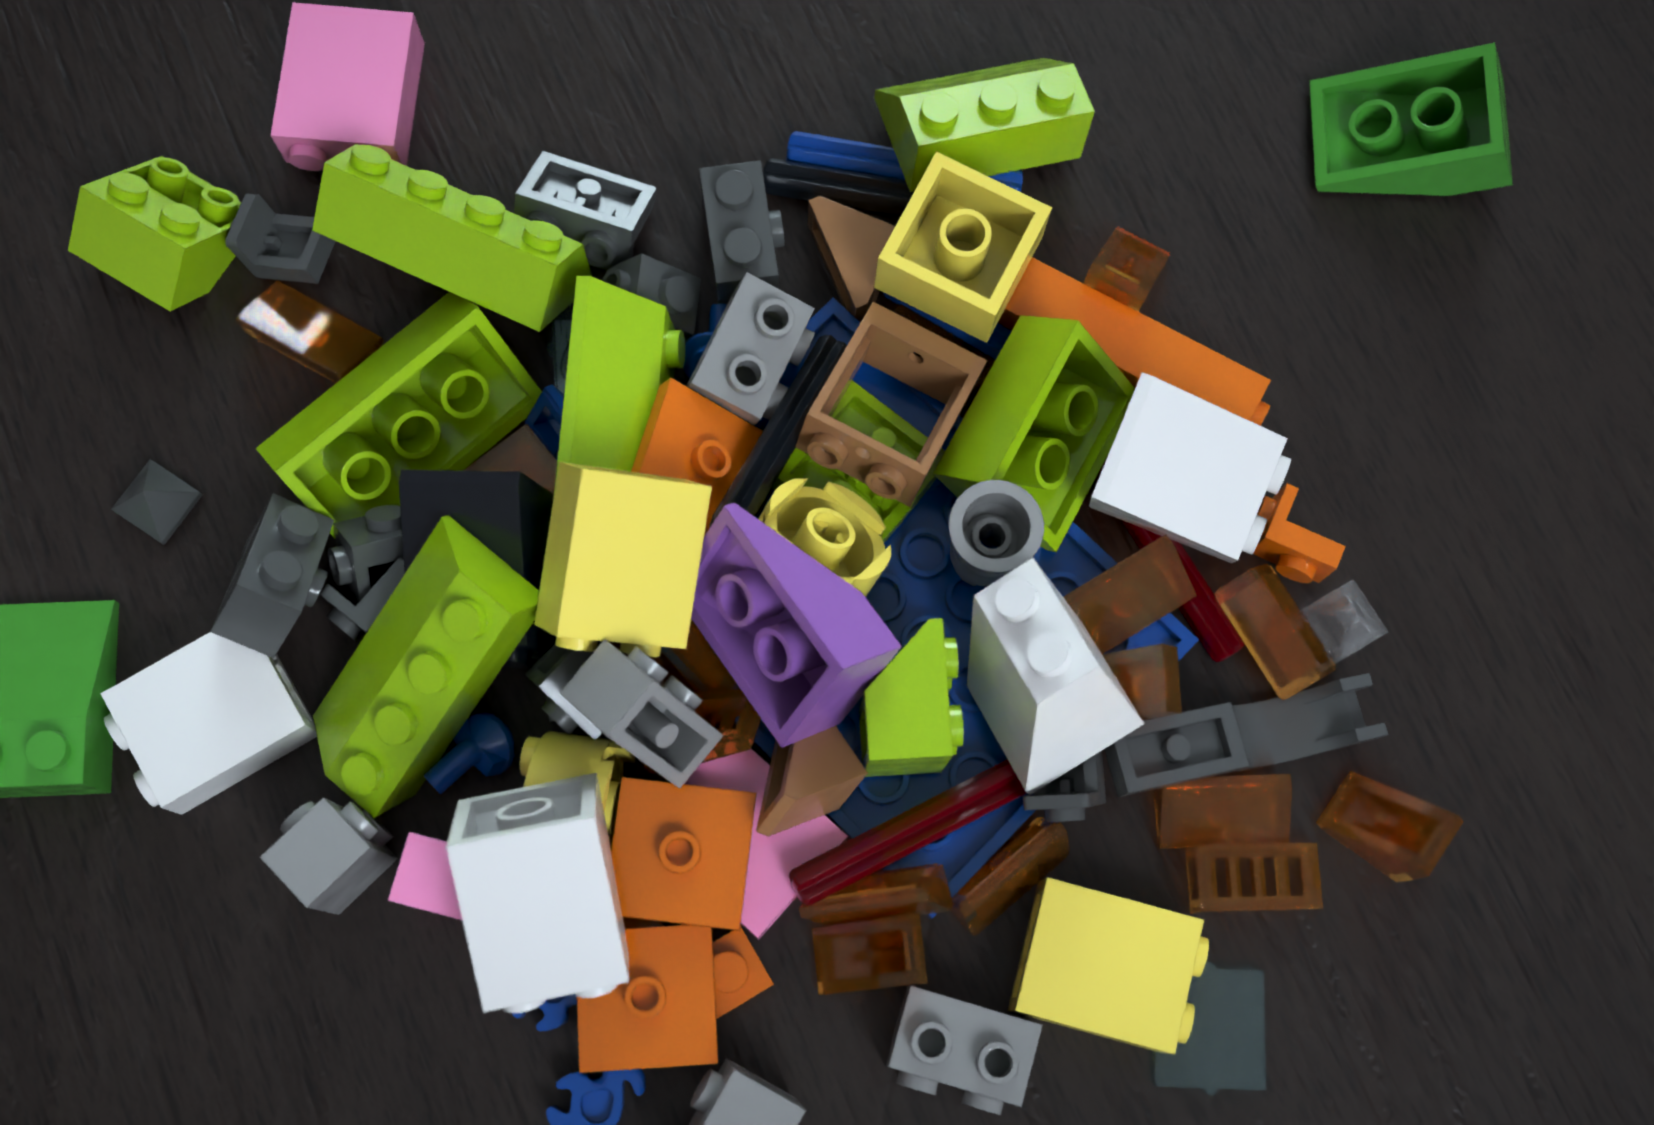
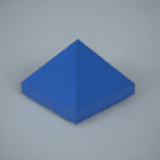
[525,385,564,467]

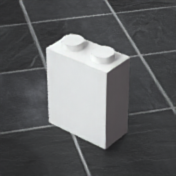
[101,632,317,815]

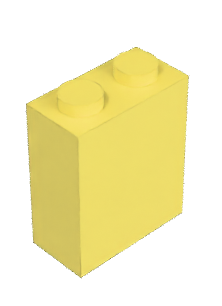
[534,462,712,657]
[1008,877,1209,1055]

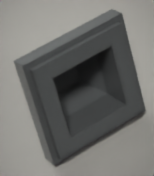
[111,459,203,545]

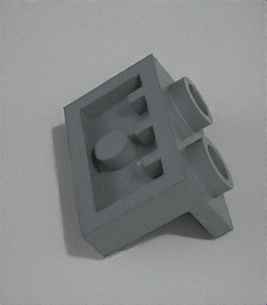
[514,151,657,271]

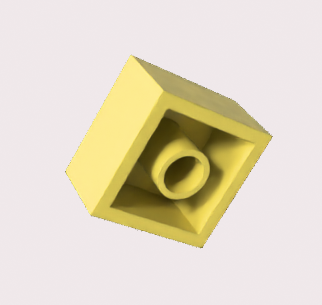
[874,151,1052,343]

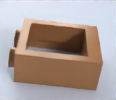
[795,302,987,507]

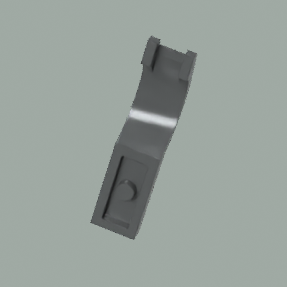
[1104,673,1389,797]

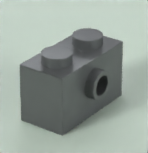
[699,160,785,304]
[210,493,334,658]

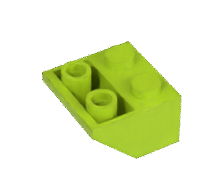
[68,156,242,311]
[859,618,964,777]

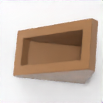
[808,196,895,323]
[756,726,868,837]

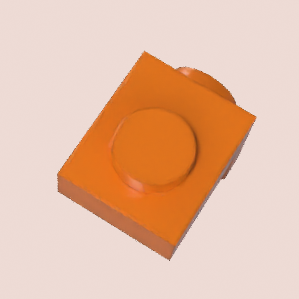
[1253,483,1346,583]

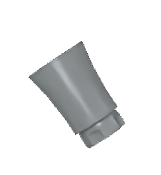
[949,480,1044,586]

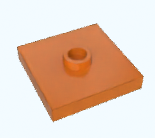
[631,378,763,536]
[611,777,757,931]
[577,925,719,1073]

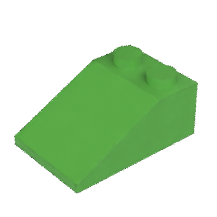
[1310,42,1513,196]
[0,600,119,798]

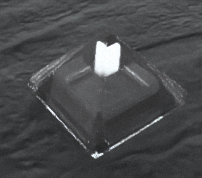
[1299,579,1388,665]

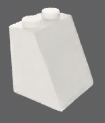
[1089,372,1291,563]
[967,558,1145,795]
[446,773,629,1013]

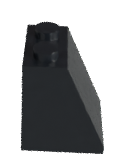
[399,470,556,668]

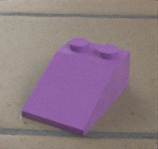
[691,503,902,748]

